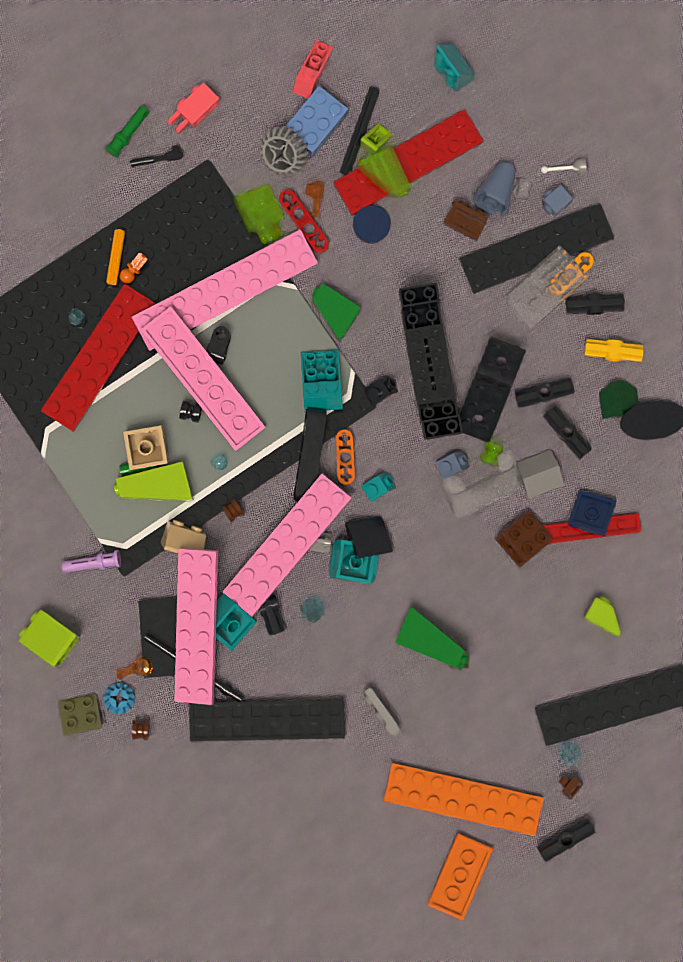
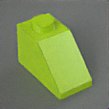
[583,596,621,637]

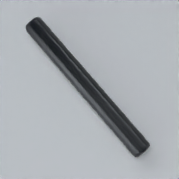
[340,87,380,175]

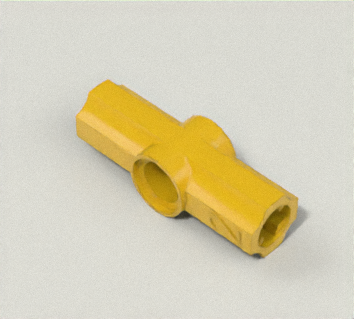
[584,339,644,362]

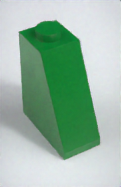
[311,283,361,342]

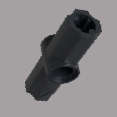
[565,293,624,315]
[514,377,575,409]
[542,406,592,460]
[259,594,285,636]
[537,818,596,862]

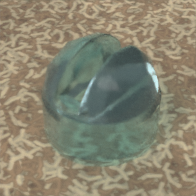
[68,308,85,325]
[211,454,227,470]

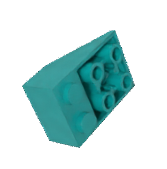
[434,44,475,92]
[301,350,343,412]

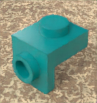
[361,472,396,502]

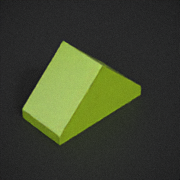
[361,123,393,157]

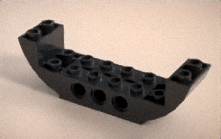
[399,282,463,440]

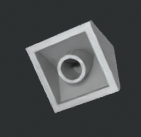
[515,450,564,499]

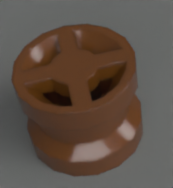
[221,499,244,523]
[132,720,149,740]

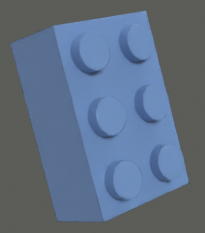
[286,86,348,157]

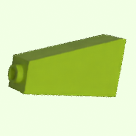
[113,461,193,502]

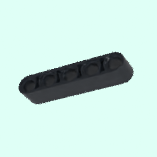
[293,408,327,501]

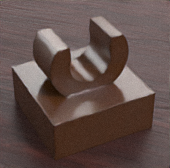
[559,776,583,800]

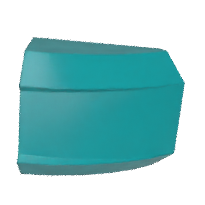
[328,540,379,584]

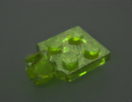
[233,184,284,244]

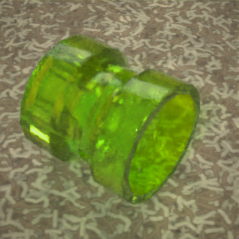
[479,442,504,466]

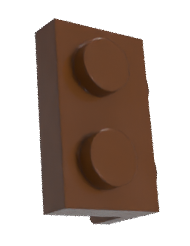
[443,201,488,242]

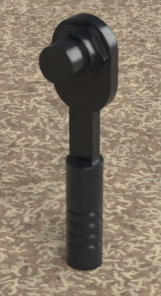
[130,145,183,167]

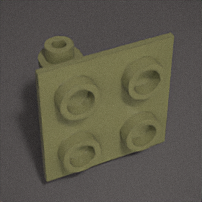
[58,693,103,736]

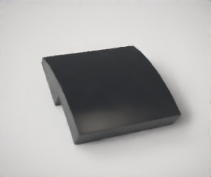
[345,516,393,559]

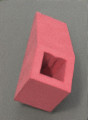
[292,40,333,99]

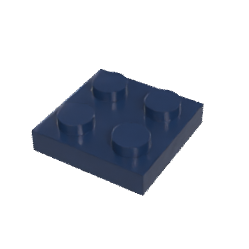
[568,490,617,537]

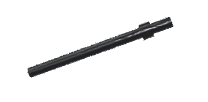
[143,633,244,702]

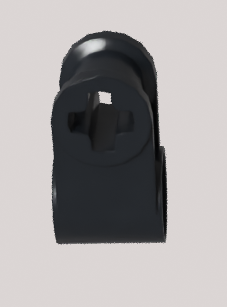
[206,326,231,365]

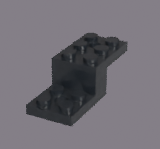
[460,336,526,443]

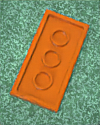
[427,833,494,921]

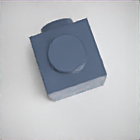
[542,185,573,217]

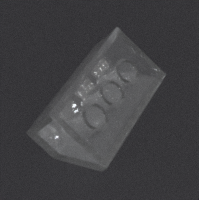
[503,245,589,329]

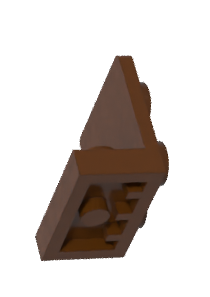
[495,511,553,568]

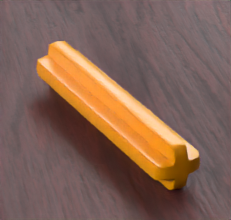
[106,229,125,285]

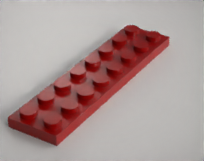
[333,109,483,216]
[41,284,156,432]

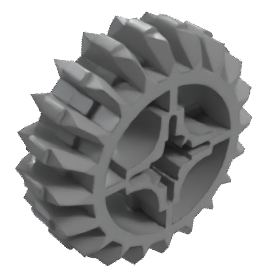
[258,125,309,177]

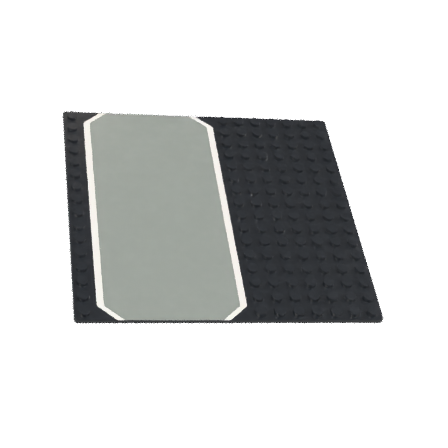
[0,160,376,576]

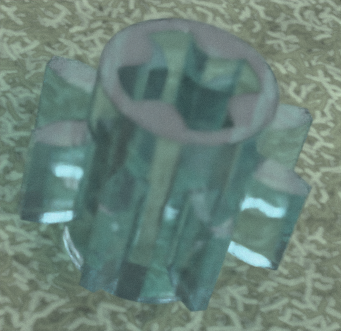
[301,598,325,622]
[557,743,582,767]

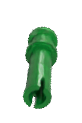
[104,105,150,158]

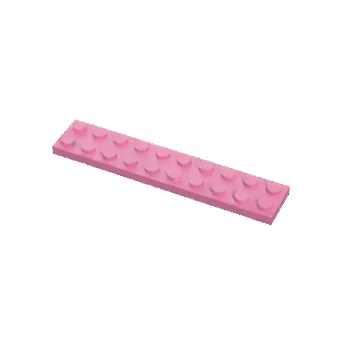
[131,229,318,351]

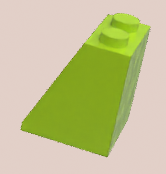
[19,610,80,668]

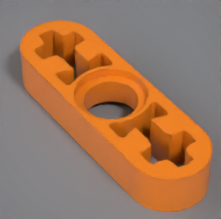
[336,430,355,486]

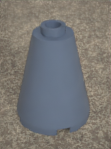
[472,161,516,216]

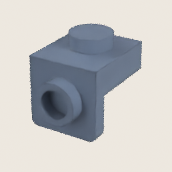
[435,451,469,480]

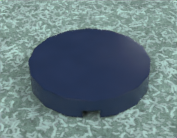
[353,206,390,244]

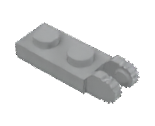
[364,687,399,736]

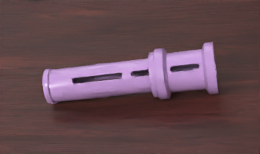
[62,550,121,574]

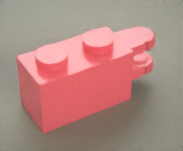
[168,83,220,133]

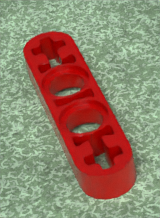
[279,190,329,254]

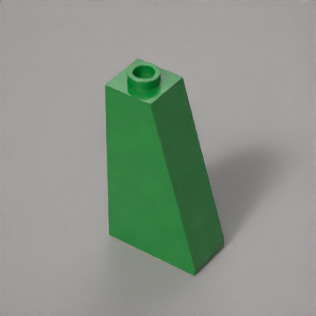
[395,607,469,671]

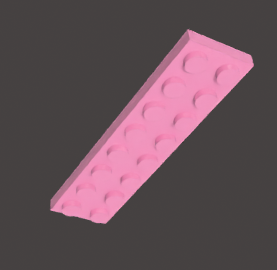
[140,306,266,451]
[223,474,352,617]
[174,548,218,705]

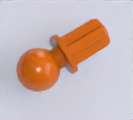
[120,252,148,284]

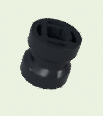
[179,400,202,423]

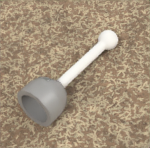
[541,158,587,174]

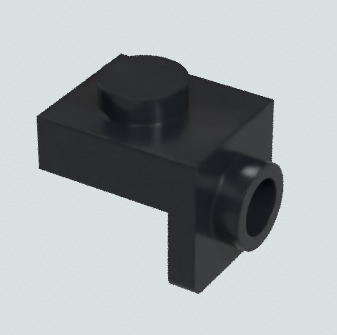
[364,376,398,406]

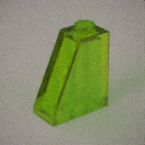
[357,146,411,199]

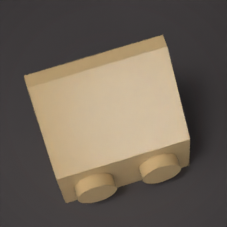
[123,425,168,470]
[161,520,206,553]

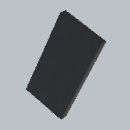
[138,598,177,678]

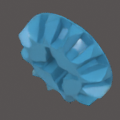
[104,683,135,714]

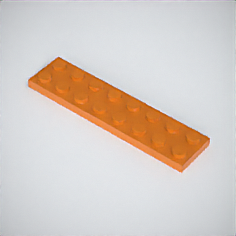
[383,763,544,836]

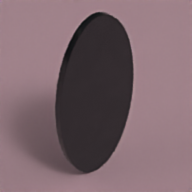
[620,401,683,440]

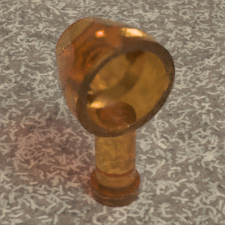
[306,182,324,218]
[116,657,153,679]

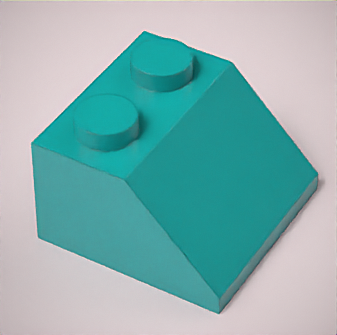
[216,593,257,651]

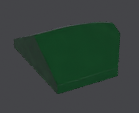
[599,381,639,419]

